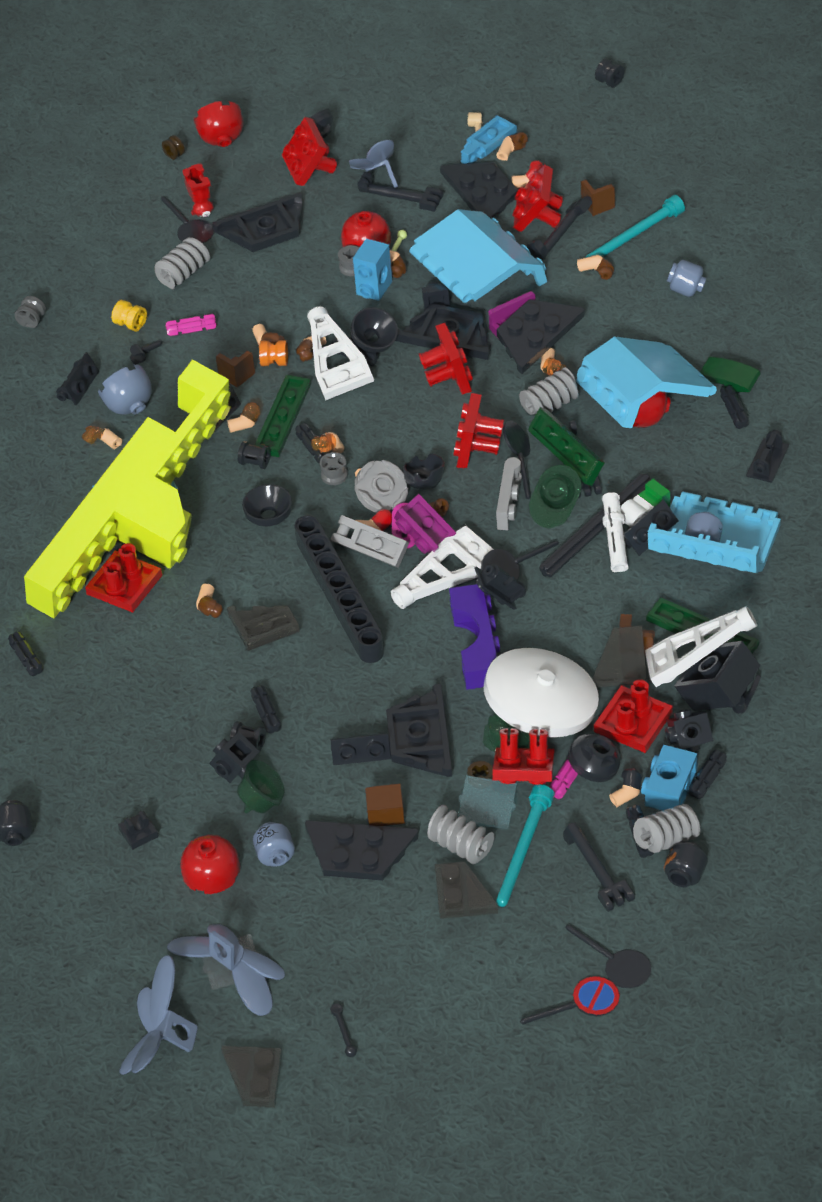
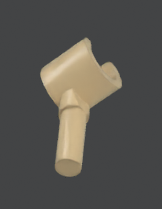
[468,112,482,131]

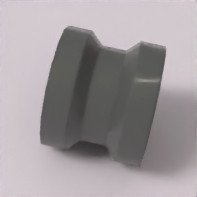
[338,245,359,276]
[15,296,46,328]
[319,452,348,485]

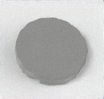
[355,460,408,513]

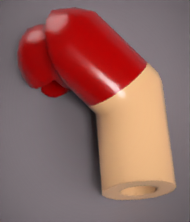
[512,161,543,188]
[356,509,392,531]

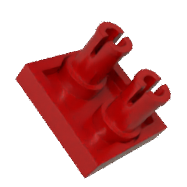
[282,117,337,186]
[513,165,563,231]
[418,323,473,394]
[453,393,504,468]
[85,543,162,613]
[594,680,673,753]
[493,728,554,785]

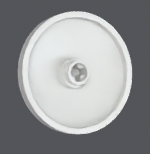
[484,648,599,737]

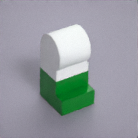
[620,479,670,527]

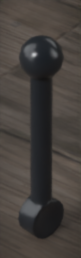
[330,1003,357,1057]

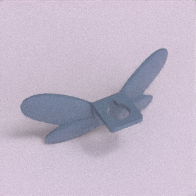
[349,140,398,188]
[167,924,285,1016]
[120,956,197,1074]

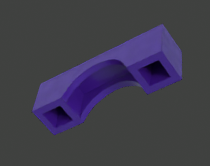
[449,584,500,690]

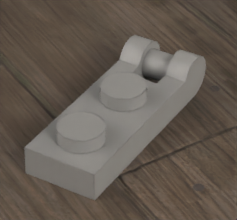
[496,457,522,530]
[330,515,409,568]

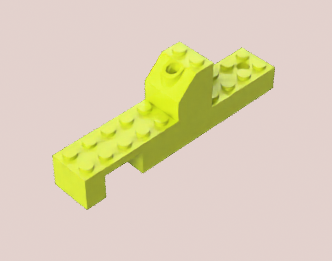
[24,360,230,618]

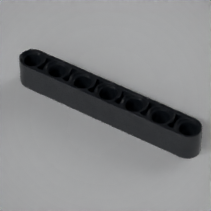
[294,515,384,663]

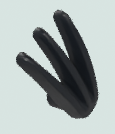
[732,675,761,714]

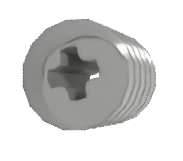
[155,237,210,289]
[519,367,579,415]
[633,804,700,853]
[427,805,494,864]

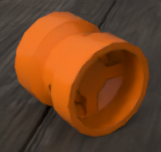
[259,340,288,366]

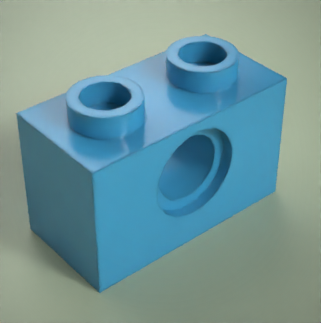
[353,239,392,301]
[641,745,697,811]

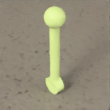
[392,230,407,251]

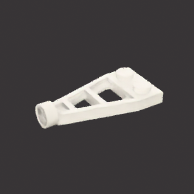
[307,307,374,400]
[391,526,494,609]
[645,606,757,687]

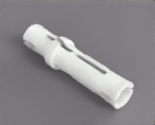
[602,492,629,572]

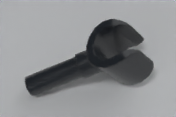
[130,340,161,365]

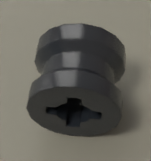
[595,59,625,88]

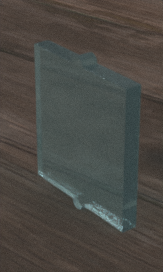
[458,775,517,830]

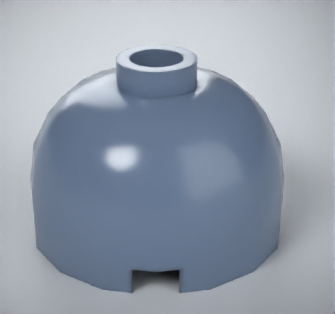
[98,365,152,415]

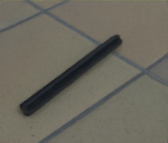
[539,474,651,577]

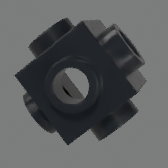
[665,709,714,752]
[209,732,260,783]

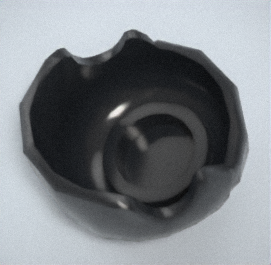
[402,453,445,490]

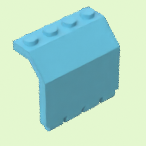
[410,209,547,303]
[576,337,717,428]
[648,491,780,573]

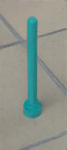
[585,195,685,258]
[496,784,555,907]

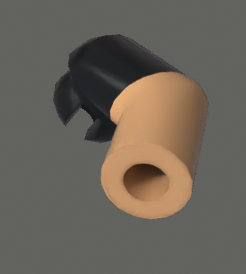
[610,768,642,807]

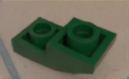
[700,357,761,393]

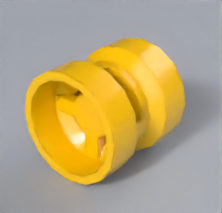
[111,299,147,332]

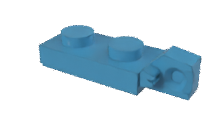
[461,115,517,164]

